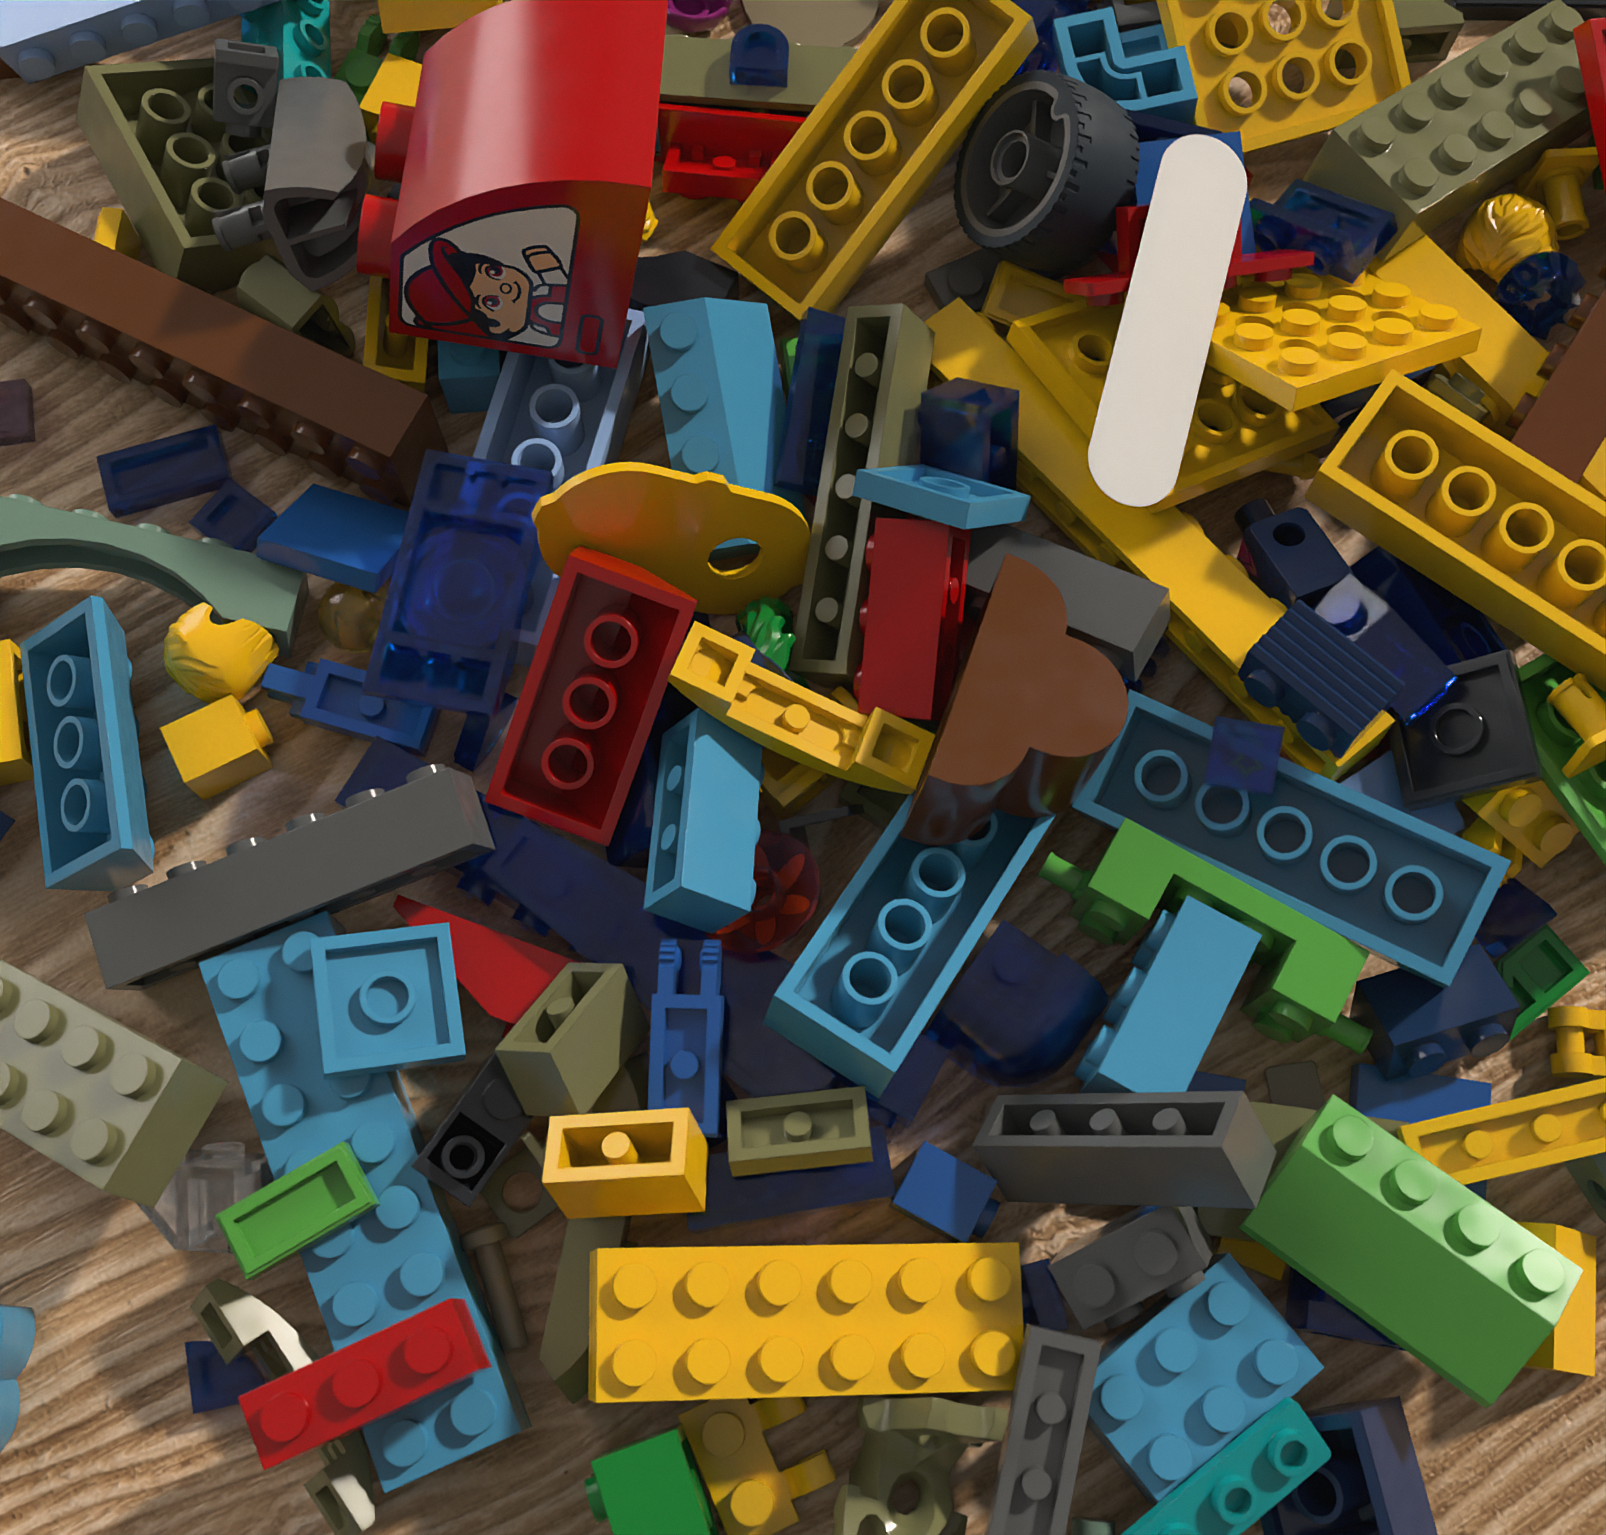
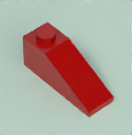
[393,895,581,1039]

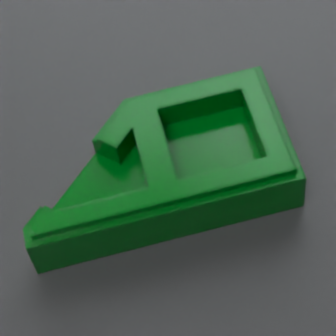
[1492,922,1590,1041]

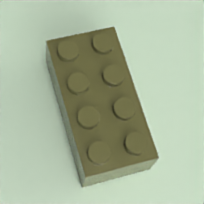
[0,959,229,1208]

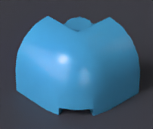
[1053,7,1198,138]

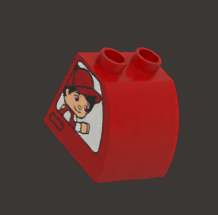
[357,0,668,369]

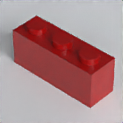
[853,518,971,721]
[238,1298,492,1471]

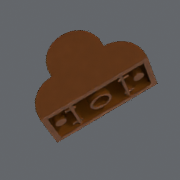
[900,553,1129,846]

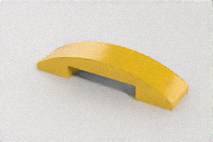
[667,621,935,795]

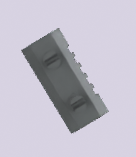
[212,77,380,292]

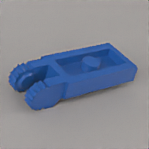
[648,939,724,1137]

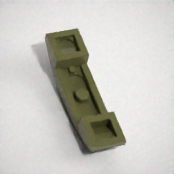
[190,1278,375,1535]

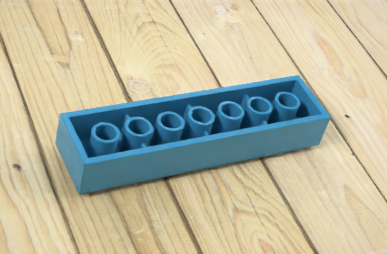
[198,910,532,1494]

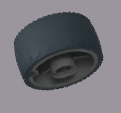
[953,70,1140,272]

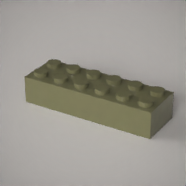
[1303,0,1592,262]

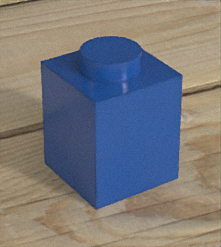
[888,1141,1000,1243]

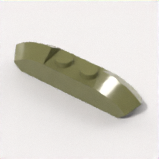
[539,1051,650,1405]

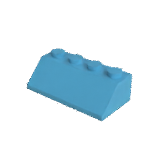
[643,297,807,562]
[20,596,155,892]

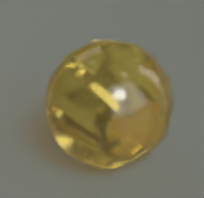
[318,582,398,654]

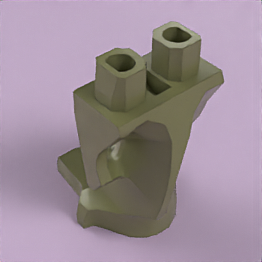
[833,1396,1008,1535]

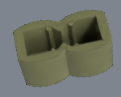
[237,254,356,358]

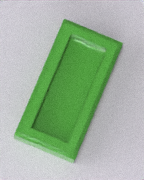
[215,1141,381,1280]

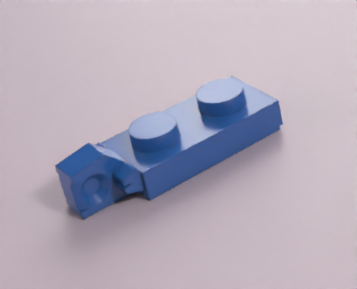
[261,658,445,757]

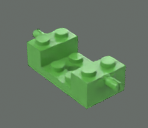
[1038,817,1373,1055]

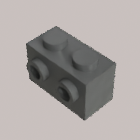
[1047,1206,1216,1330]

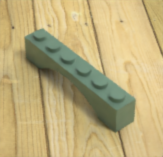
[0,494,309,658]

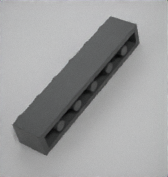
[84,764,496,991]

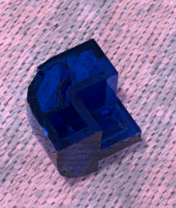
[922,919,1109,1088]

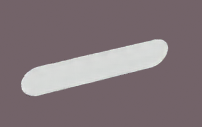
[1088,134,1247,507]

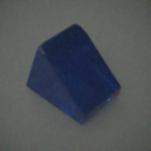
[1475,878,1558,958]

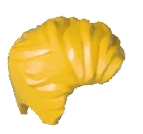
[1455,193,1560,291]
[163,602,280,704]

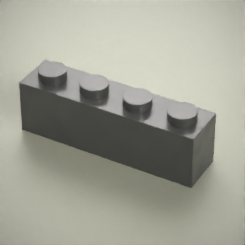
[927,518,1171,683]
[972,1091,1277,1209]

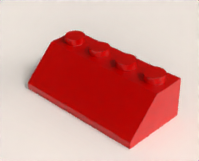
[484,544,698,847]

